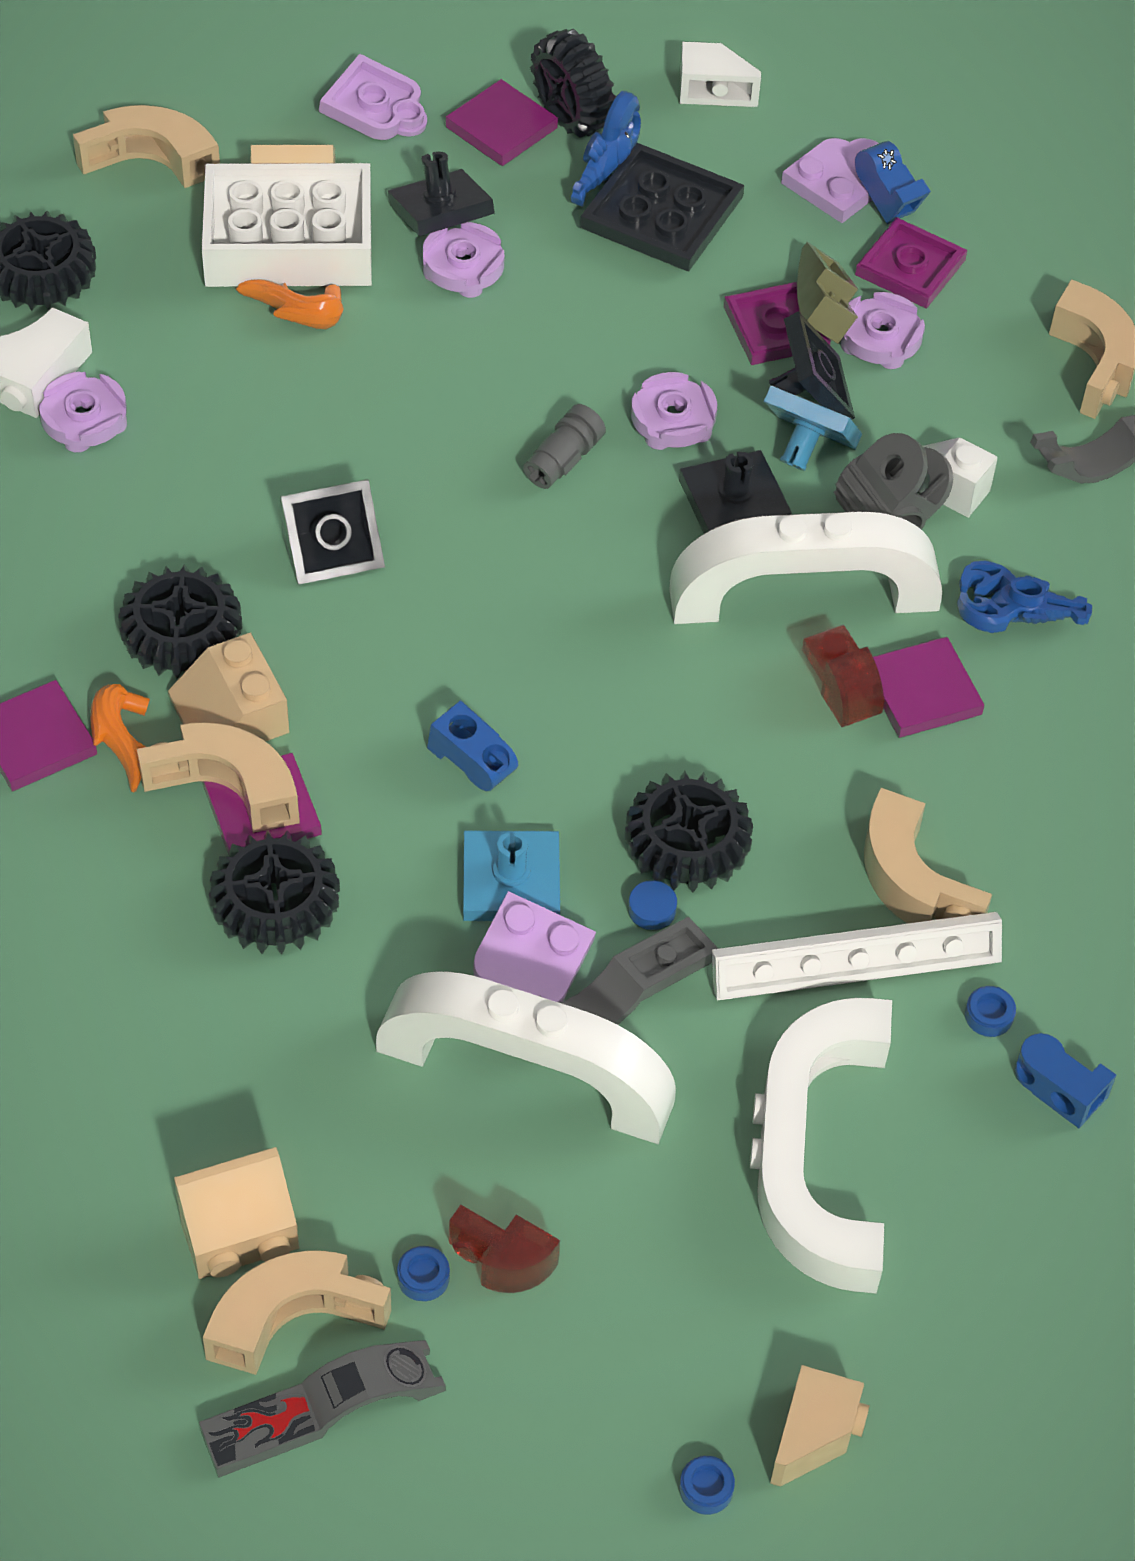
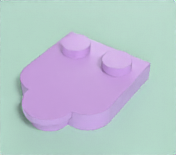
[319,54,427,140]
[781,138,879,223]
[473,891,596,1003]

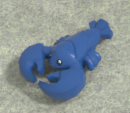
[571,91,641,207]
[957,561,1092,633]

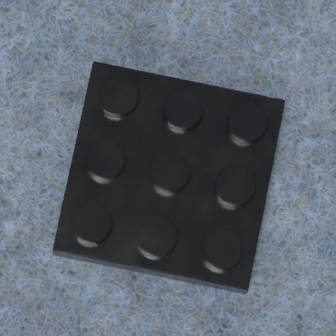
[580,143,744,272]

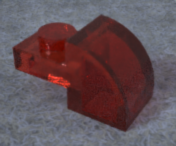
[802,625,884,727]
[449,1205,560,1293]

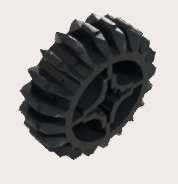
[530,29,616,138]
[0,210,96,311]
[118,564,243,678]
[625,770,753,893]
[209,830,340,955]

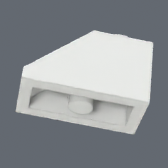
[680,42,761,107]
[918,438,998,518]

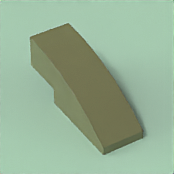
[797,242,858,344]

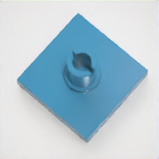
[764,386,862,471]
[463,831,560,921]

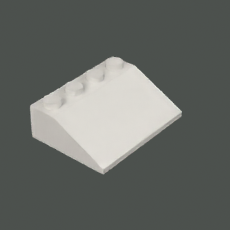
[202,163,372,287]

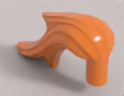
[236,280,344,330]
[90,684,150,793]

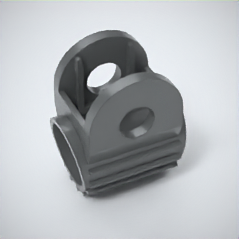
[833,433,953,530]

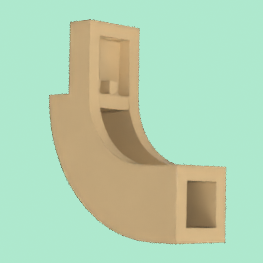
[73,105,220,188]
[1049,279,1135,419]
[137,723,300,833]
[864,788,992,923]
[203,1251,391,1375]

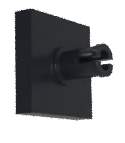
[388,151,495,236]
[769,311,855,420]
[679,450,792,534]

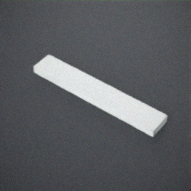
[712,912,1002,1001]

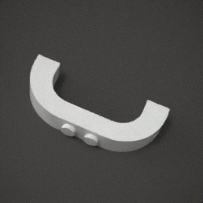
[669,512,942,624]
[376,972,676,1144]
[750,998,892,1294]

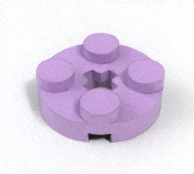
[423,222,505,298]
[841,292,925,369]
[39,372,127,452]
[631,372,717,450]

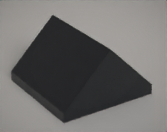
[280,479,385,585]

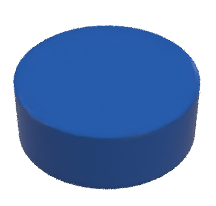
[628,881,677,930]
[965,986,1016,1037]
[397,1246,450,1301]
[679,1456,735,1515]

